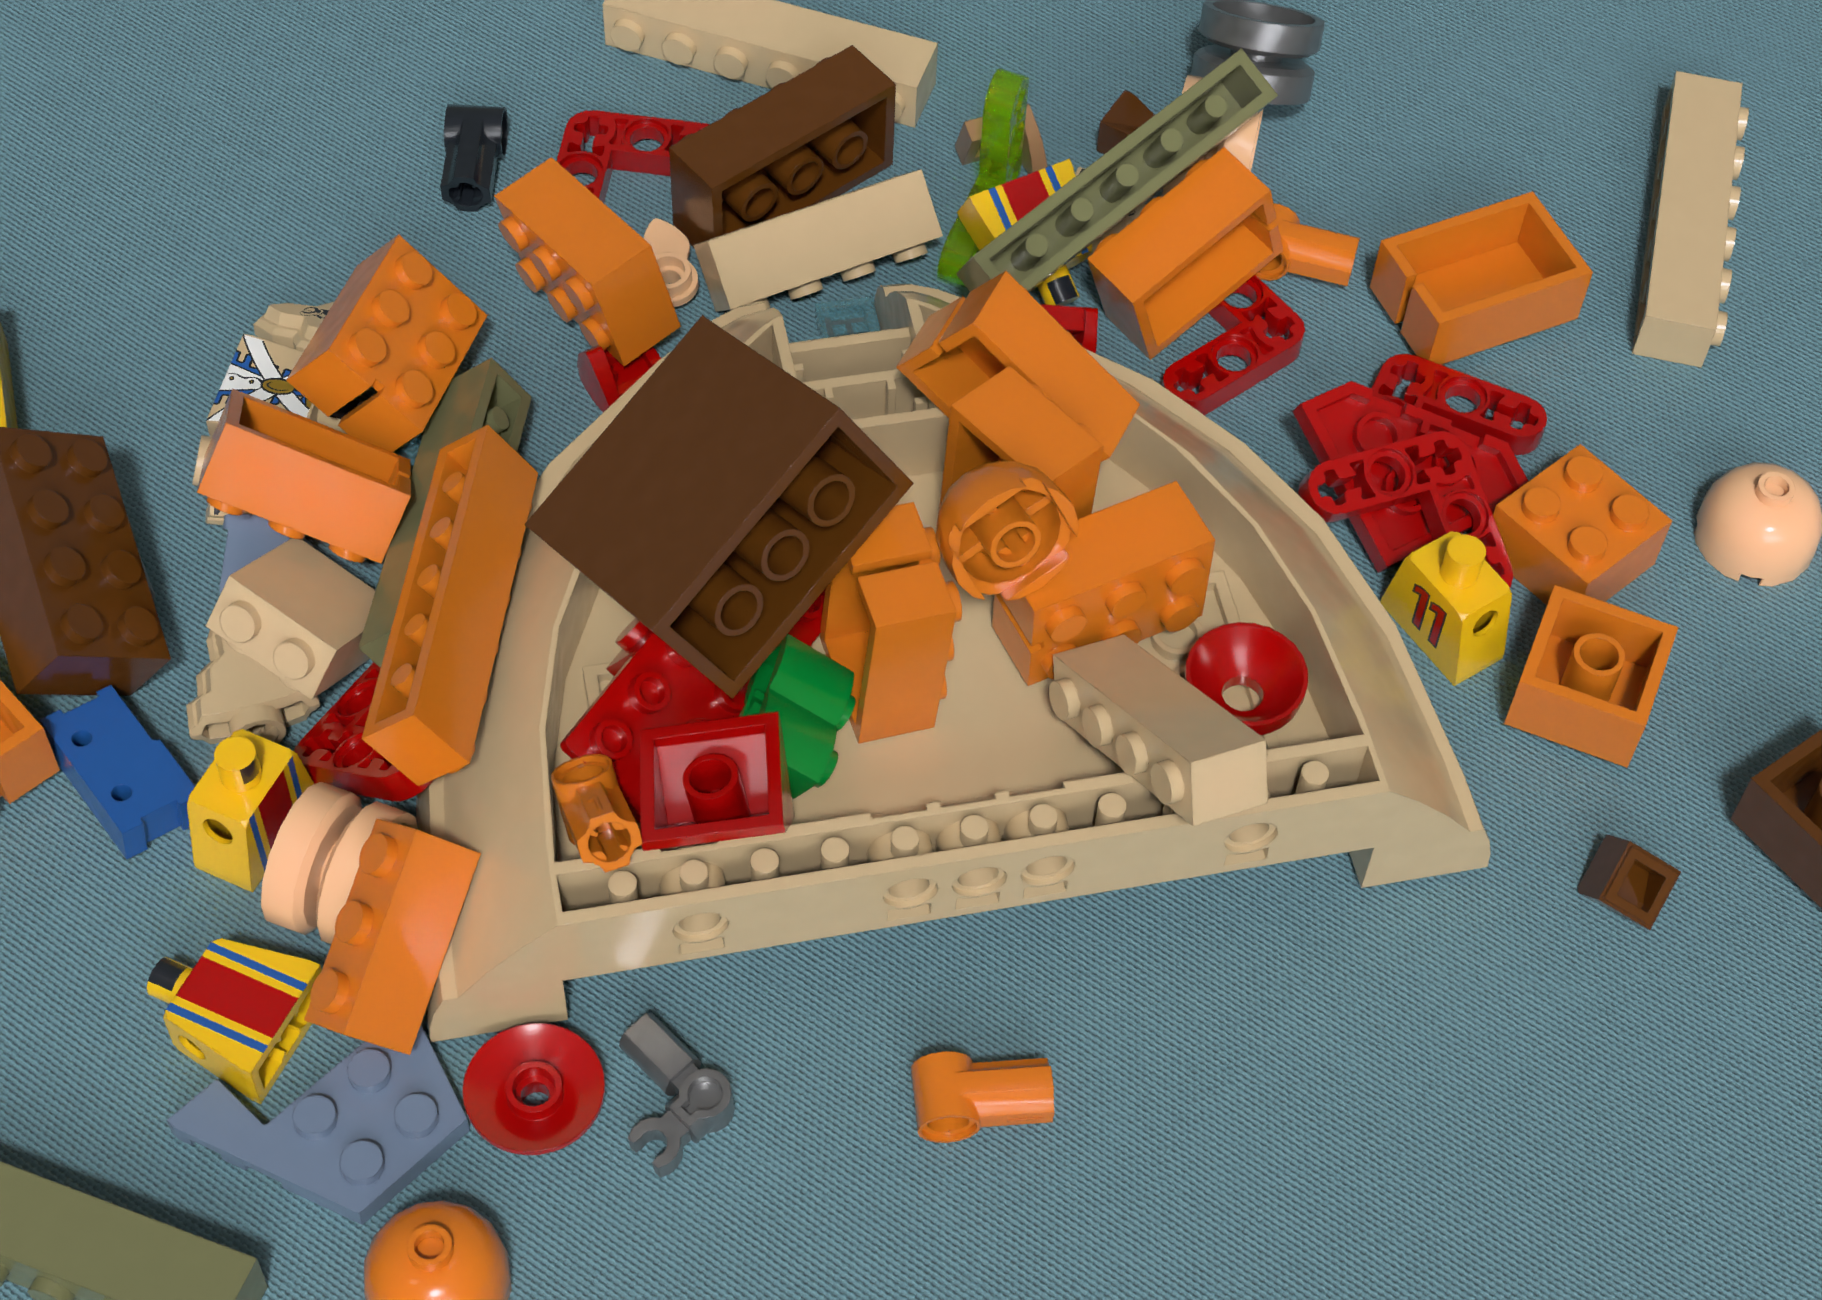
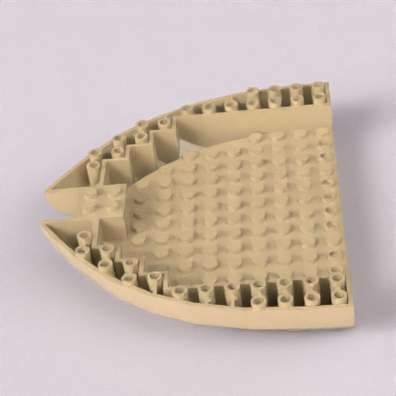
[416,284,1491,1043]

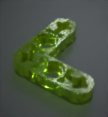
[937,68,1029,287]

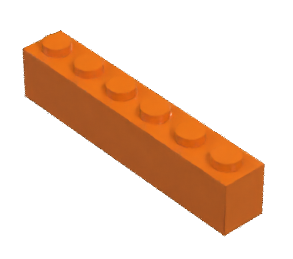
[362,425,538,786]

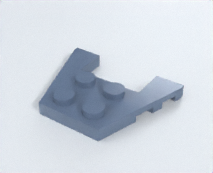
[166,1026,470,1225]

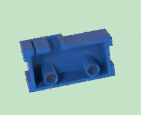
[39,685,195,860]

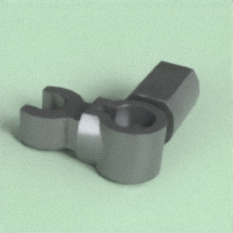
[619,1013,735,1178]

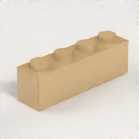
[693,169,943,312]
[1049,634,1268,827]

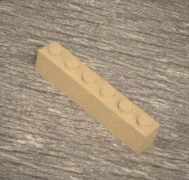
[602,0,938,128]
[1632,71,1749,368]

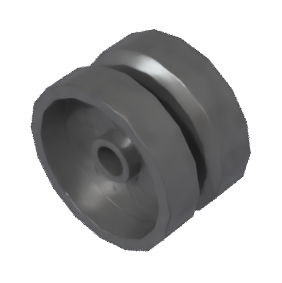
[1190,0,1325,105]

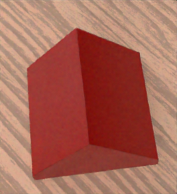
[640,712,794,851]

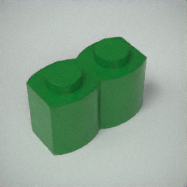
[739,634,856,799]

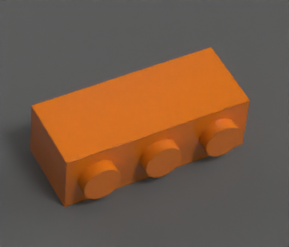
[304,818,481,1055]

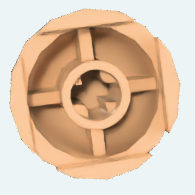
[1694,462,1822,587]

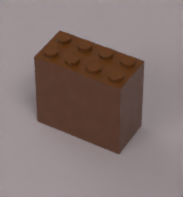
[524,315,914,699]

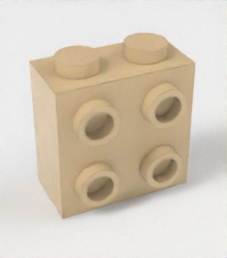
[206,538,376,700]

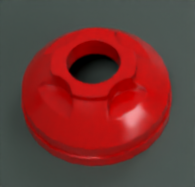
[1185,622,1308,735]

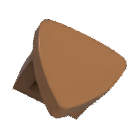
[955,104,1047,173]

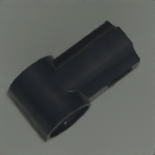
[440,104,508,212]

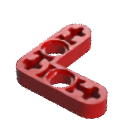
[557,110,710,203]
[1162,275,1305,415]
[1371,354,1547,455]
[1298,431,1513,588]
[294,662,433,801]

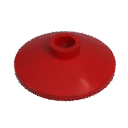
[463,1023,605,1155]

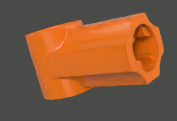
[1255,204,1360,286]
[551,754,642,873]
[911,1051,1055,1143]

